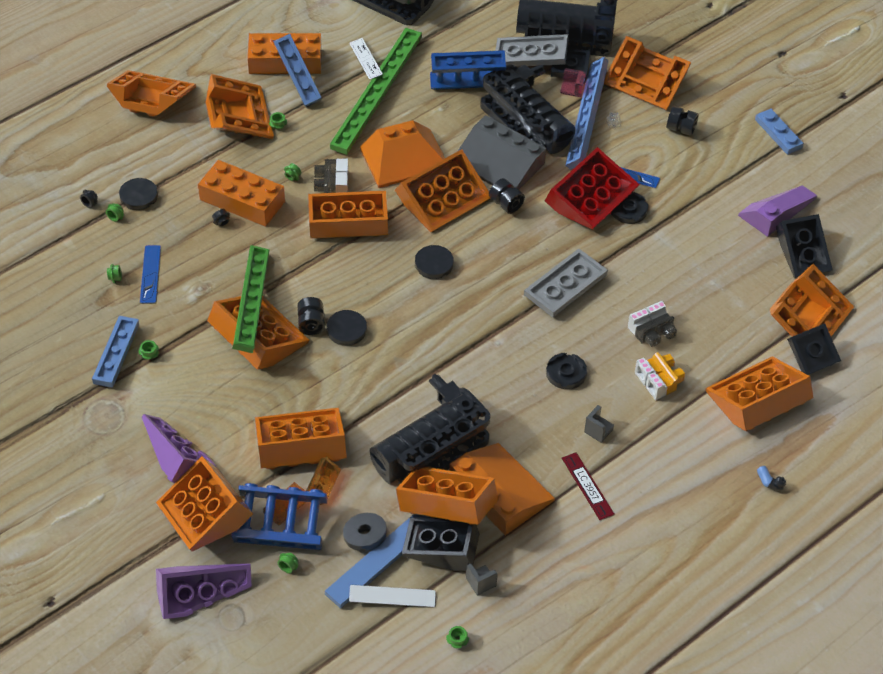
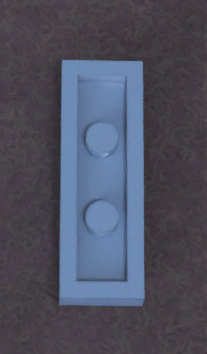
[755,109,804,155]

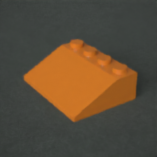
[395,149,491,232]
[207,296,309,370]
[705,356,814,431]
[255,407,347,469]
[450,443,555,535]
[156,456,253,552]

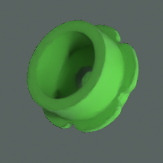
[269,112,287,129]
[284,163,302,181]
[106,203,124,222]
[107,264,122,283]
[139,340,159,359]
[277,553,299,573]
[446,626,469,649]

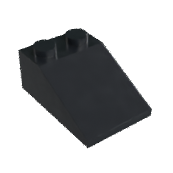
[776,214,833,278]
[402,517,480,571]

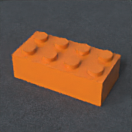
[248,33,322,74]
[198,160,285,227]
[308,191,388,238]
[396,467,498,525]

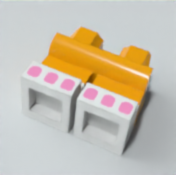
[635,352,685,401]

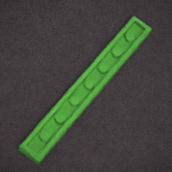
[232,245,270,353]

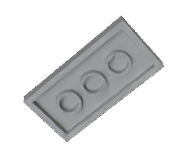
[495,34,569,66]
[524,249,608,317]

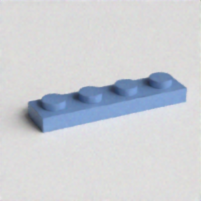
[273,34,322,107]
[92,316,139,388]

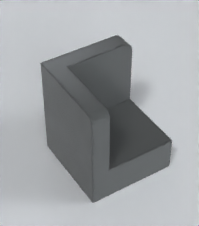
[584,405,614,443]
[466,564,498,596]

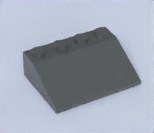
[458,115,546,190]

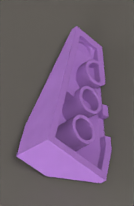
[738,185,817,237]
[142,414,216,483]
[156,563,252,619]

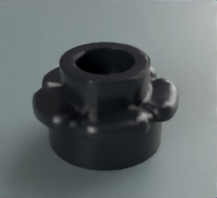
[80,189,98,208]
[212,209,230,226]

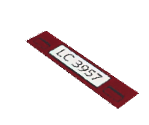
[561,452,614,520]

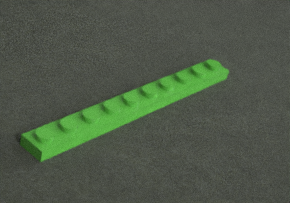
[330,28,422,155]

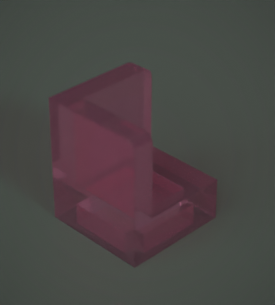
[560,68,586,98]

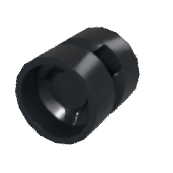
[666,106,699,136]
[489,178,525,214]
[297,297,325,335]

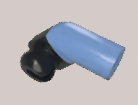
[757,466,786,491]

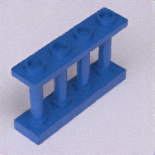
[430,50,506,90]
[231,483,328,551]

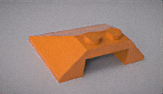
[604,36,691,111]
[107,70,196,116]
[206,74,274,139]
[360,120,445,188]
[770,264,854,337]

